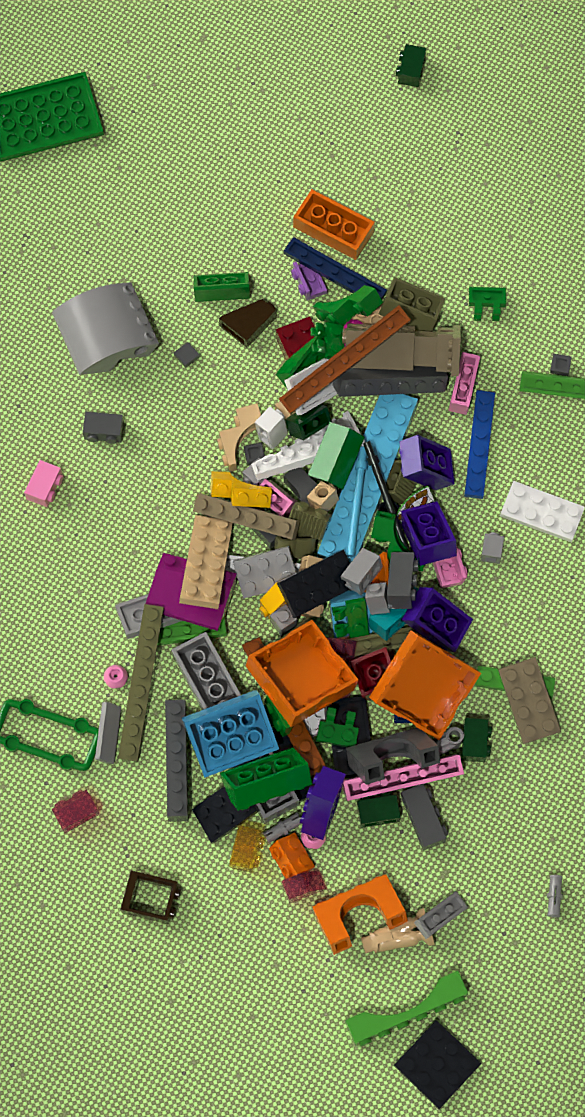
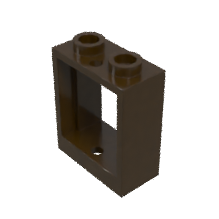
[120,870,181,924]

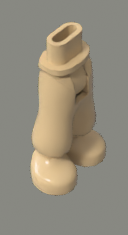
[361,908,435,953]

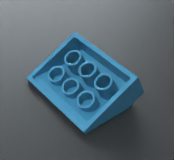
[182,690,279,778]

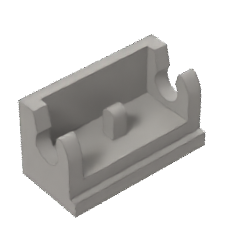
[341,548,383,595]

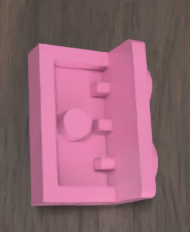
[433,545,468,588]

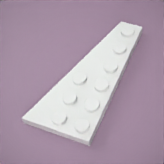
[251,411,365,481]

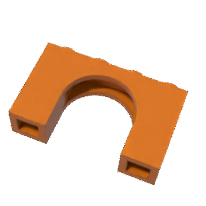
[312,874,408,955]

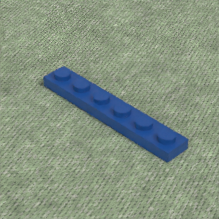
[464,390,495,499]

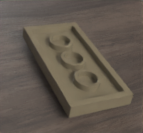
[498,657,561,744]

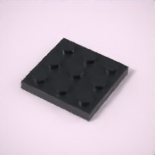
[394,1020,482,1110]

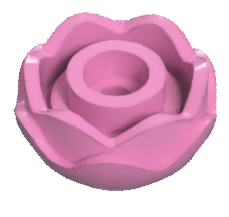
[104,665,128,689]
[301,833,326,849]

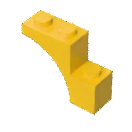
[210,471,272,508]

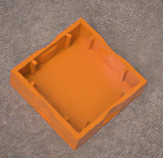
[245,620,358,727]
[369,630,481,740]

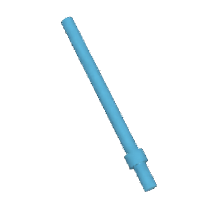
[347,447,367,557]

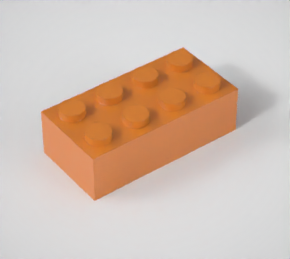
[293,189,375,260]

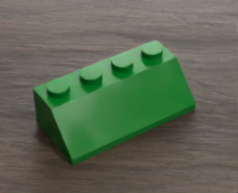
[220,748,312,810]

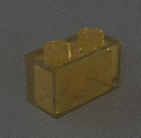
[229,825,265,873]

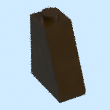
[219,299,276,348]

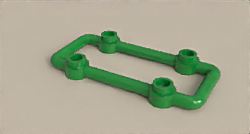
[0,699,99,771]

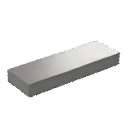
[95,702,121,764]
[414,891,468,939]

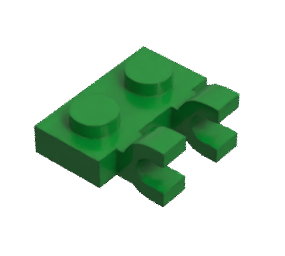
[469,287,506,321]
[310,322,344,359]
[332,598,369,638]
[316,708,359,747]

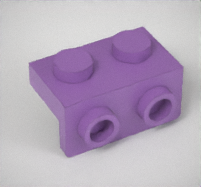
[291,262,327,301]

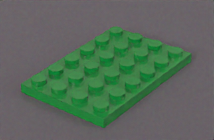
[0,72,104,162]

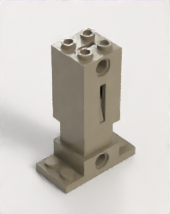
[342,324,461,376]

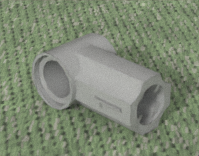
[432,727,464,756]

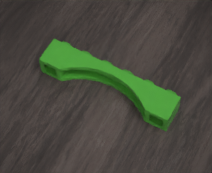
[345,971,468,1047]

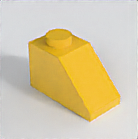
[259,582,288,619]

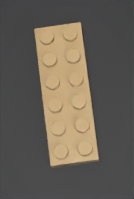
[179,515,233,609]

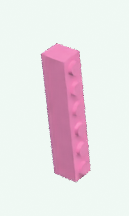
[343,754,464,801]

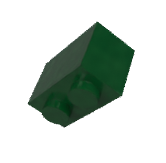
[396,44,426,87]
[285,404,332,441]
[461,718,492,763]
[357,793,401,828]

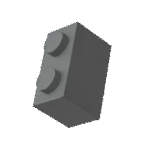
[83,411,124,444]

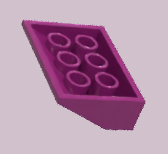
[145,552,237,631]

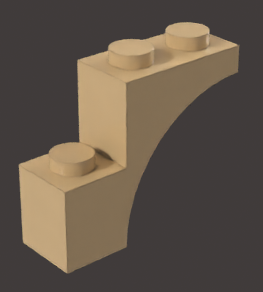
[217,403,261,472]

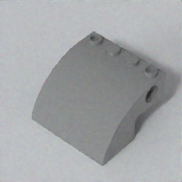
[52,282,159,375]

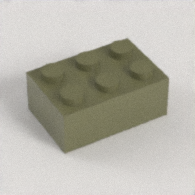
[379,277,445,332]

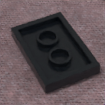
[192,787,260,843]

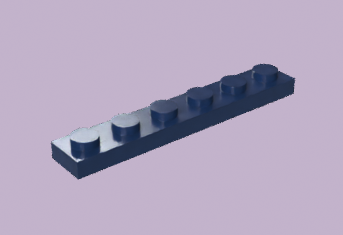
[284,237,387,299]

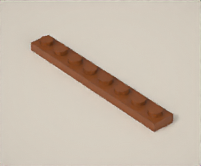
[279,305,411,415]
[242,637,326,779]

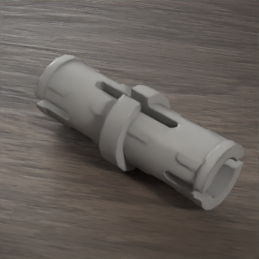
[263,813,301,844]
[547,875,563,918]

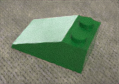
[275,336,325,390]

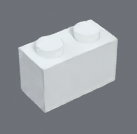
[255,407,288,450]

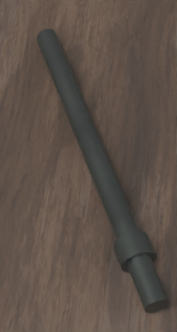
[363,441,409,549]

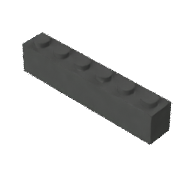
[332,366,448,397]
[165,700,188,822]

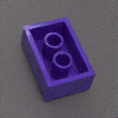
[399,435,455,490]
[401,501,457,566]
[402,587,473,652]
[300,766,346,840]

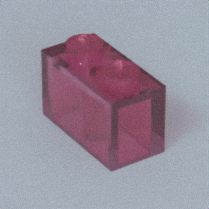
[52,790,99,834]

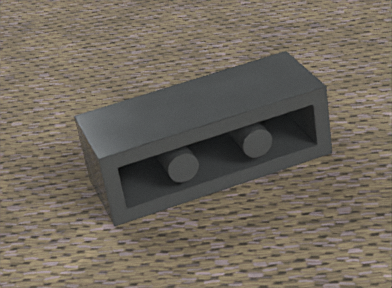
[387,552,419,609]
[401,784,448,851]

